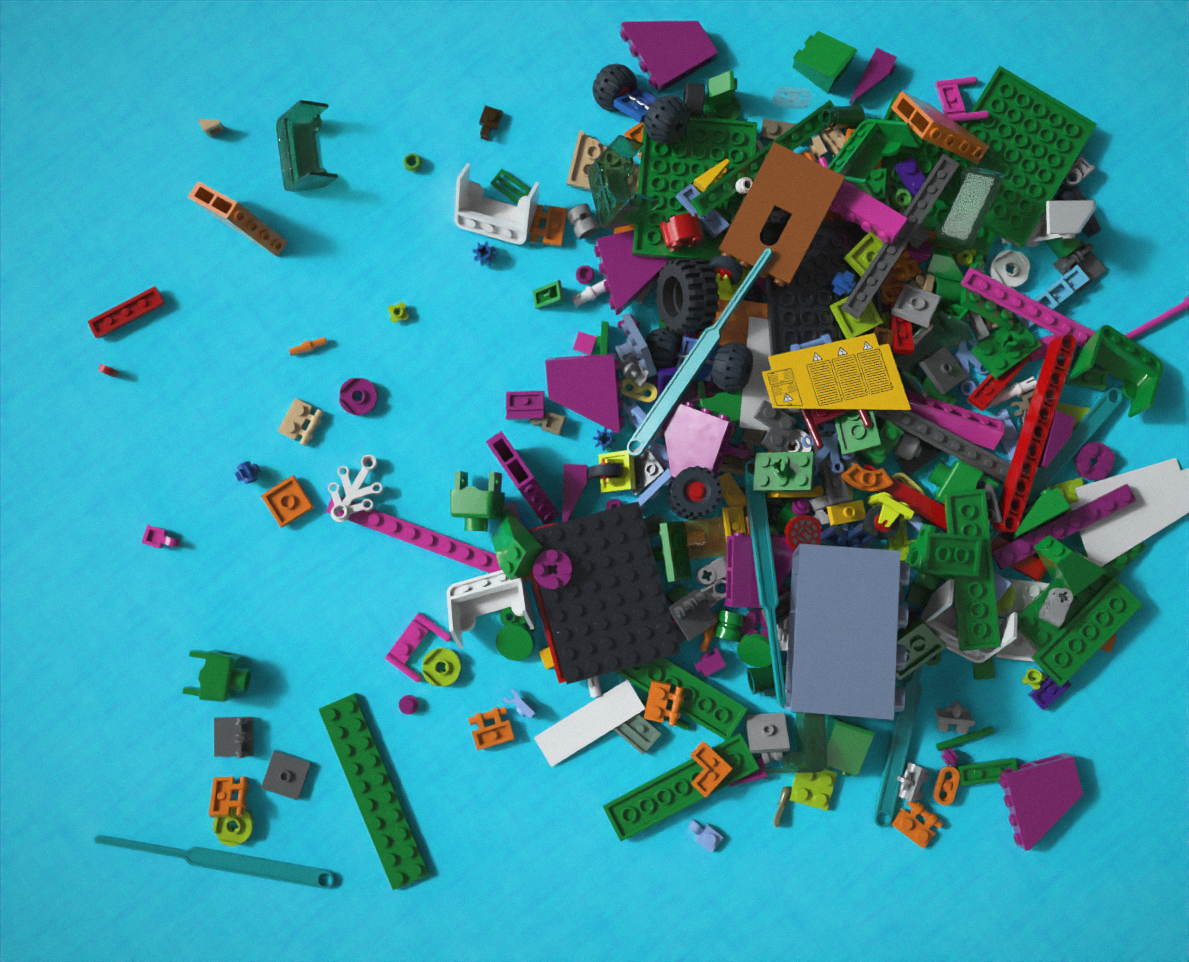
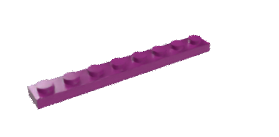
[991,484,1137,570]

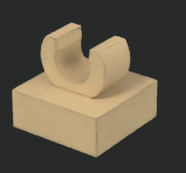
[910,273,935,293]

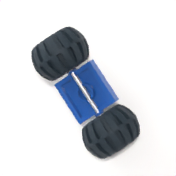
[592,63,691,145]
[645,328,753,391]

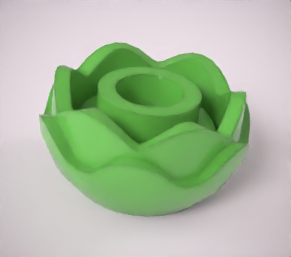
[889,189,914,212]

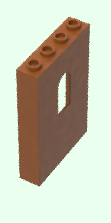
[719,142,845,287]

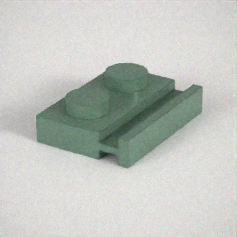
[614,713,662,755]

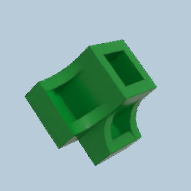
[1045,234,1081,259]

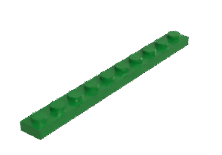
[691,100,834,217]

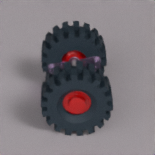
[667,466,722,520]

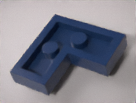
[820,523,877,548]

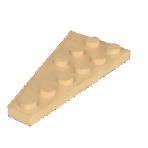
[566,129,640,202]

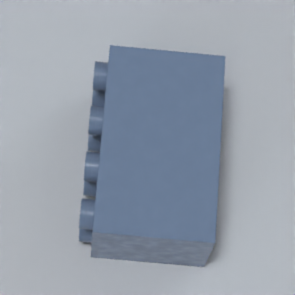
[784,544,910,720]

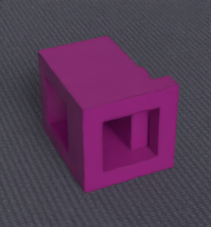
[694,647,726,677]

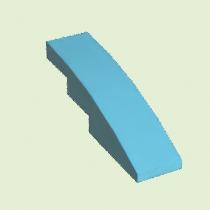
[1015,265,1090,329]

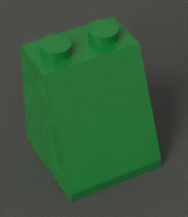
[792,31,858,94]
[855,418,903,467]
[1034,535,1106,596]
[816,716,875,777]

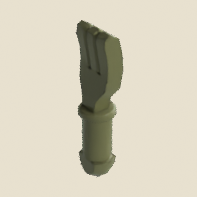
[773,786,790,828]

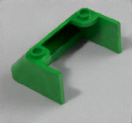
[827,119,921,201]
[1069,325,1163,418]

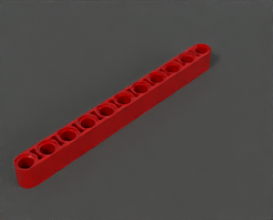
[992,334,1076,532]
[864,464,1047,582]

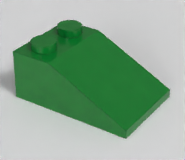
[1012,487,1071,541]
[491,509,543,580]

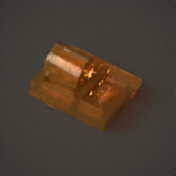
[684,517,727,559]

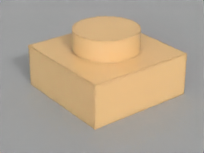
[809,135,828,161]

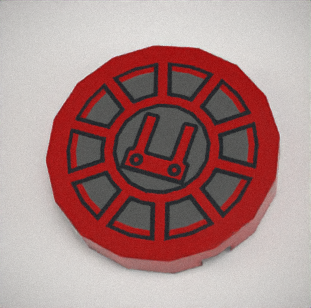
[785,515,822,551]

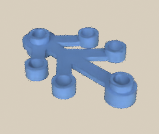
[939,323,988,396]
[801,423,855,476]

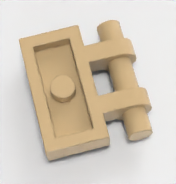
[277,398,324,446]

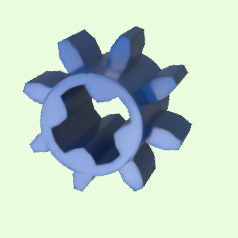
[472,241,496,266]
[831,271,856,296]
[593,428,617,451]
[234,461,261,484]

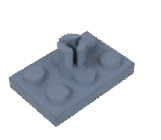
[615,313,657,377]

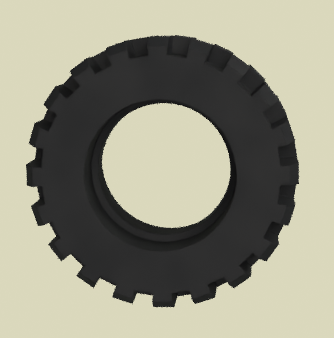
[656,258,719,334]

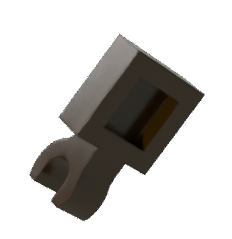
[479,105,503,141]

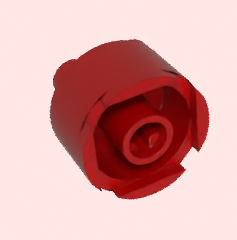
[660,213,704,253]

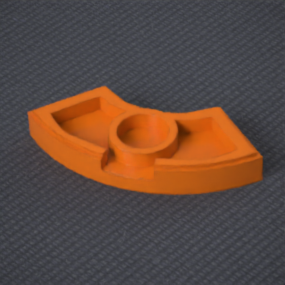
[841,463,894,491]

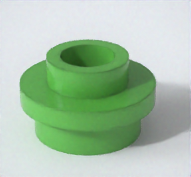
[403,153,422,172]

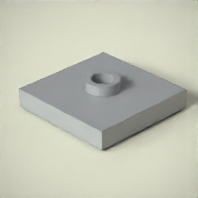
[891,283,942,328]
[745,713,790,753]

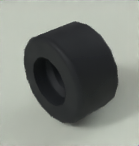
[683,82,705,117]

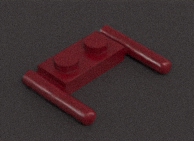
[801,409,872,449]

